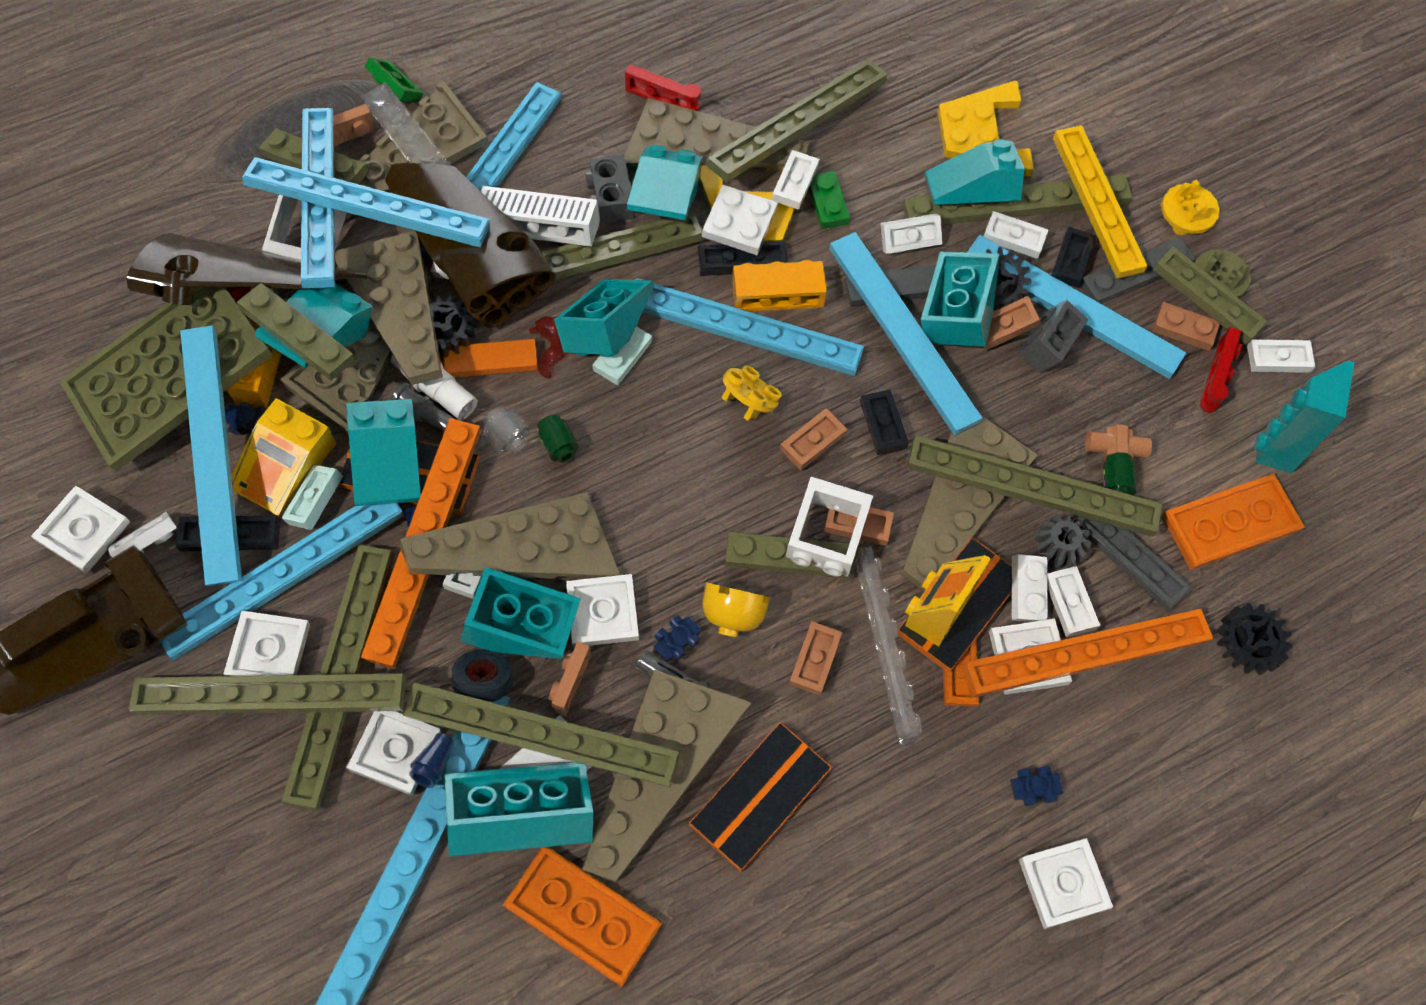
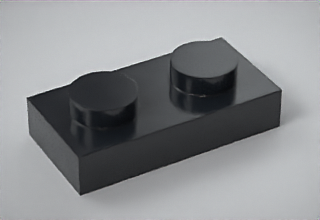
[1051,226,1096,288]
[860,389,909,455]

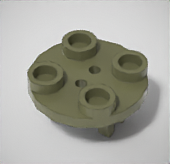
[1194,249,1251,298]

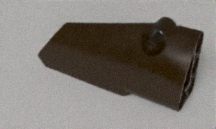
[385,163,556,328]
[127,233,368,305]
[0,545,188,715]

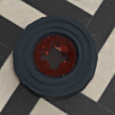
[452,649,513,702]

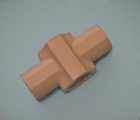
[1085,424,1152,460]

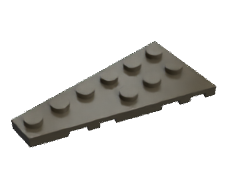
[345,79,488,220]
[280,269,432,436]
[399,492,620,580]
[582,670,752,882]

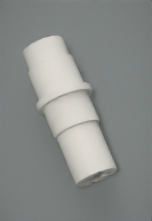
[391,355,478,420]

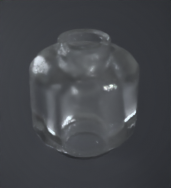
[483,406,530,453]

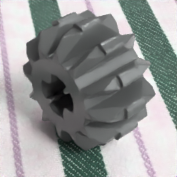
[1035,514,1091,569]

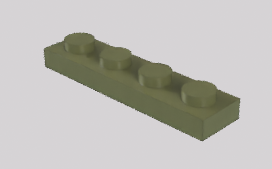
[259,128,369,184]
[1152,246,1267,344]
[237,283,355,381]
[725,532,856,579]

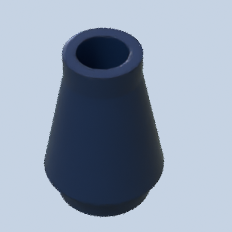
[409,733,454,788]

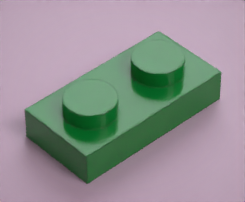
[364,57,424,103]
[808,171,850,229]

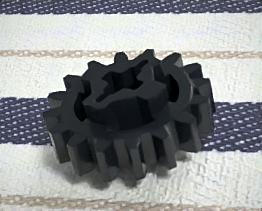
[986,247,1031,311]
[431,295,476,357]
[1216,603,1293,675]

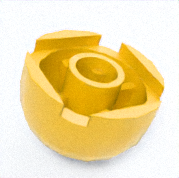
[702,583,770,637]

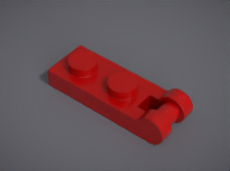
[625,64,701,111]
[1200,327,1242,413]

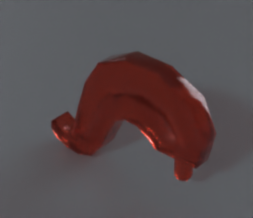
[529,316,567,379]

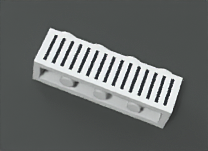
[481,186,600,246]

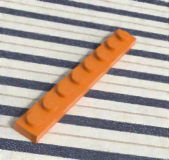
[361,418,482,669]
[962,609,1214,698]

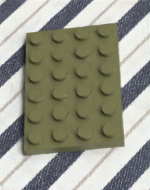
[59,287,274,472]

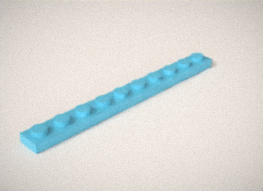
[316,695,511,1005]

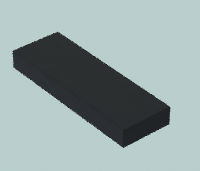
[698,240,788,276]
[176,515,281,551]

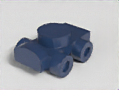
[225,402,267,437]
[654,615,701,662]
[1010,766,1063,806]

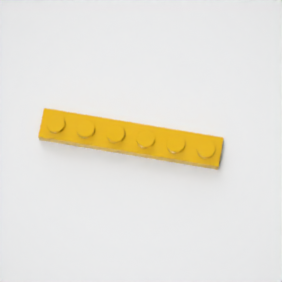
[1053,125,1147,279]

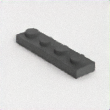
[1080,237,1196,304]

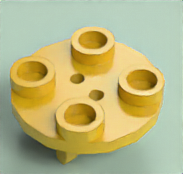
[1160,180,1220,236]
[721,365,782,422]

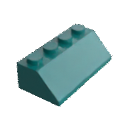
[1254,361,1355,473]
[445,763,593,856]

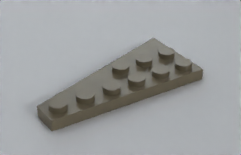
[624,98,810,171]
[335,231,443,385]
[902,415,1037,592]

